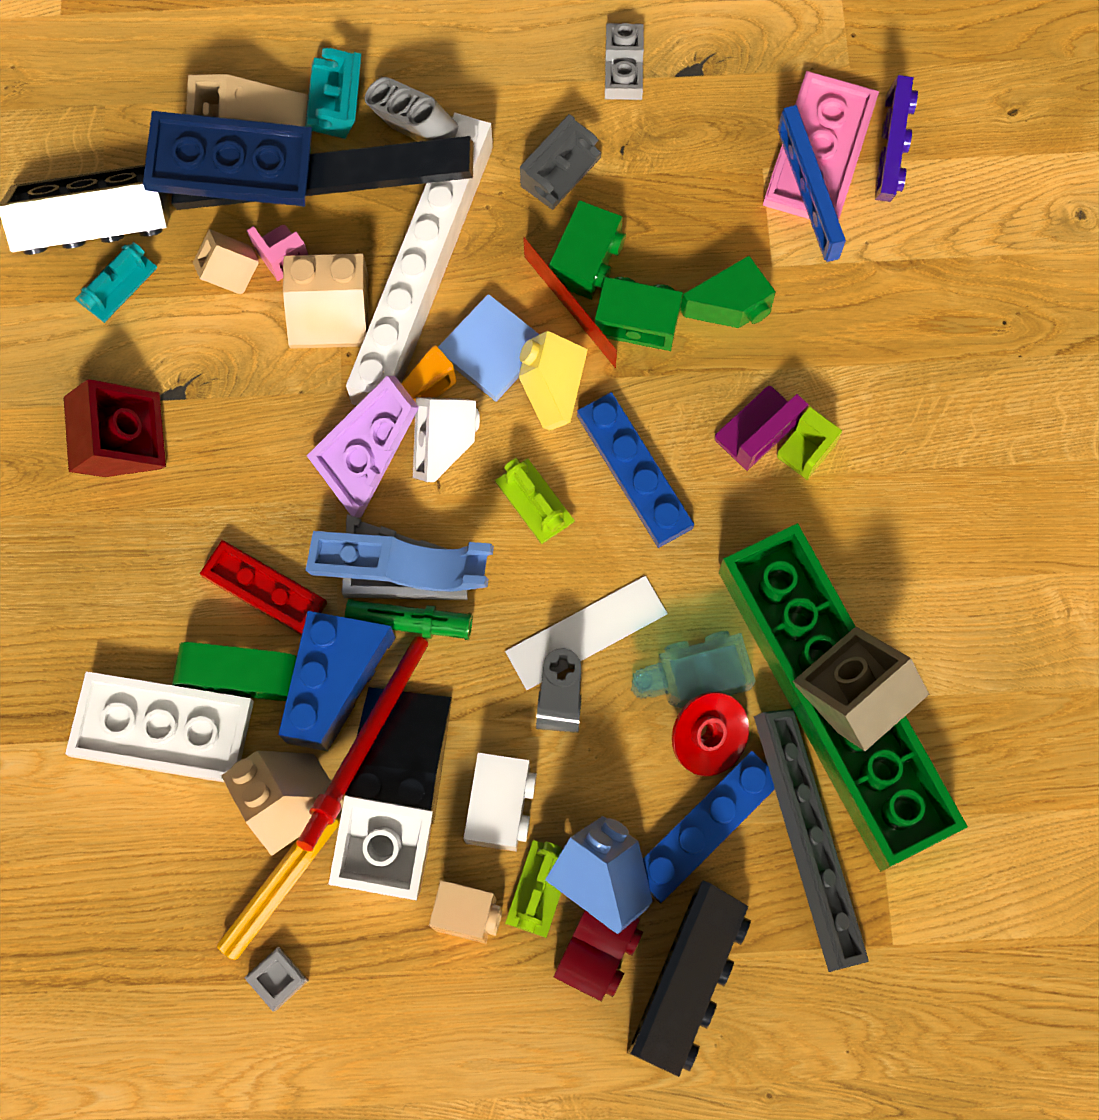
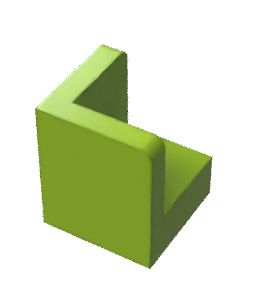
[777,407,842,480]

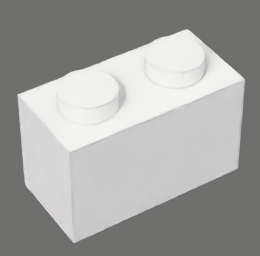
[464,753,537,852]

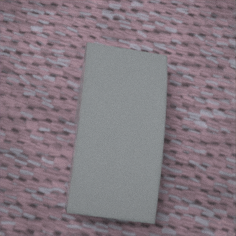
[605,23,644,100]

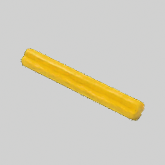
[217,817,340,960]

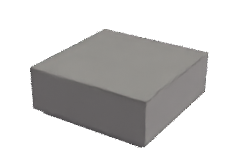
[244,947,309,1012]

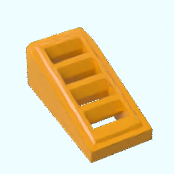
[402,345,457,402]

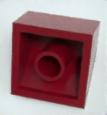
[63,379,166,477]

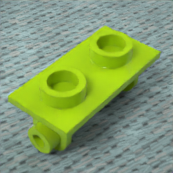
[495,458,575,545]
[505,840,562,938]

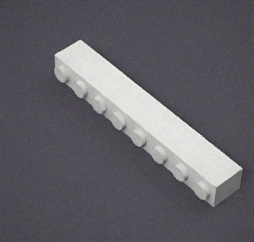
[346,113,493,406]

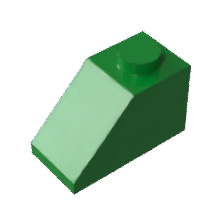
[680,256,776,328]

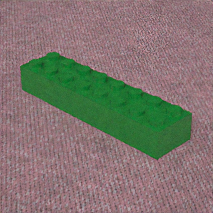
[718,523,968,872]

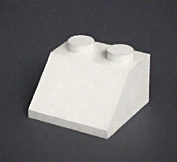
[328,795,433,900]

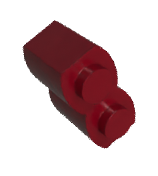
[553,910,643,1002]

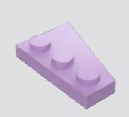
[307,376,419,518]

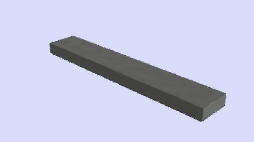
[754,709,869,972]

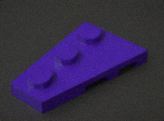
[875,75,918,202]

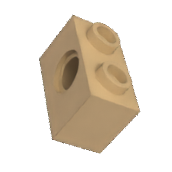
[429,880,502,944]

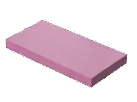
[763,71,879,220]

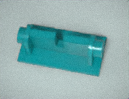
[75,242,158,323]

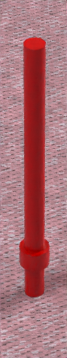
[296,636,429,852]

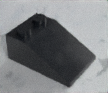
[345,687,452,824]

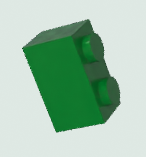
[548,200,626,300]
[595,277,683,351]

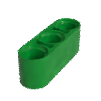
[172,642,297,701]

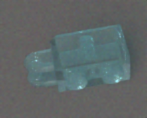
[631,631,756,709]

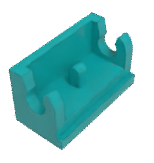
[305,48,361,139]

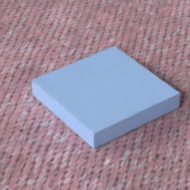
[438,294,540,402]

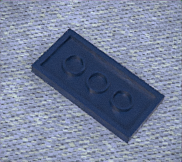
[143,111,312,207]

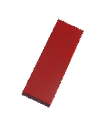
[199,540,327,635]

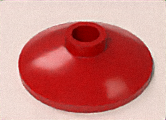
[672,692,749,776]

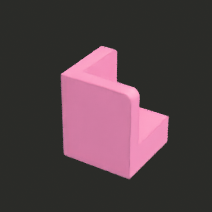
[247,225,308,281]

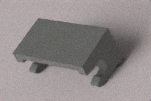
[520,114,601,210]

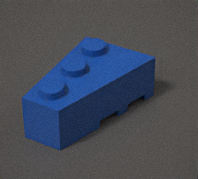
[278,611,396,751]

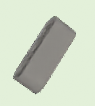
[364,77,458,142]

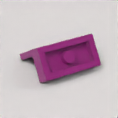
[715,386,809,471]

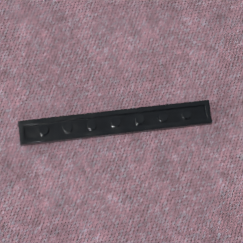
[171,136,474,210]

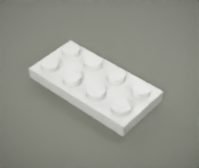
[65,671,254,782]

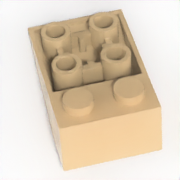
[186,74,308,126]

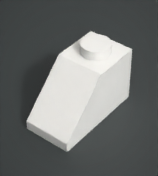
[413,397,480,482]

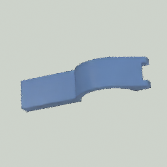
[306,531,494,592]

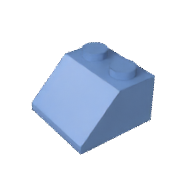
[545,816,653,934]

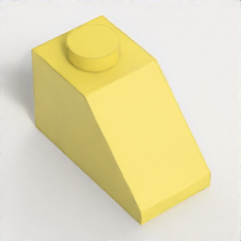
[518,331,588,431]

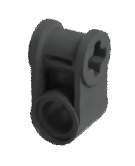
[536,648,582,733]

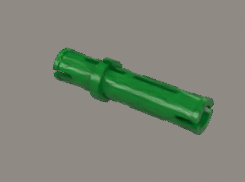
[345,599,473,640]

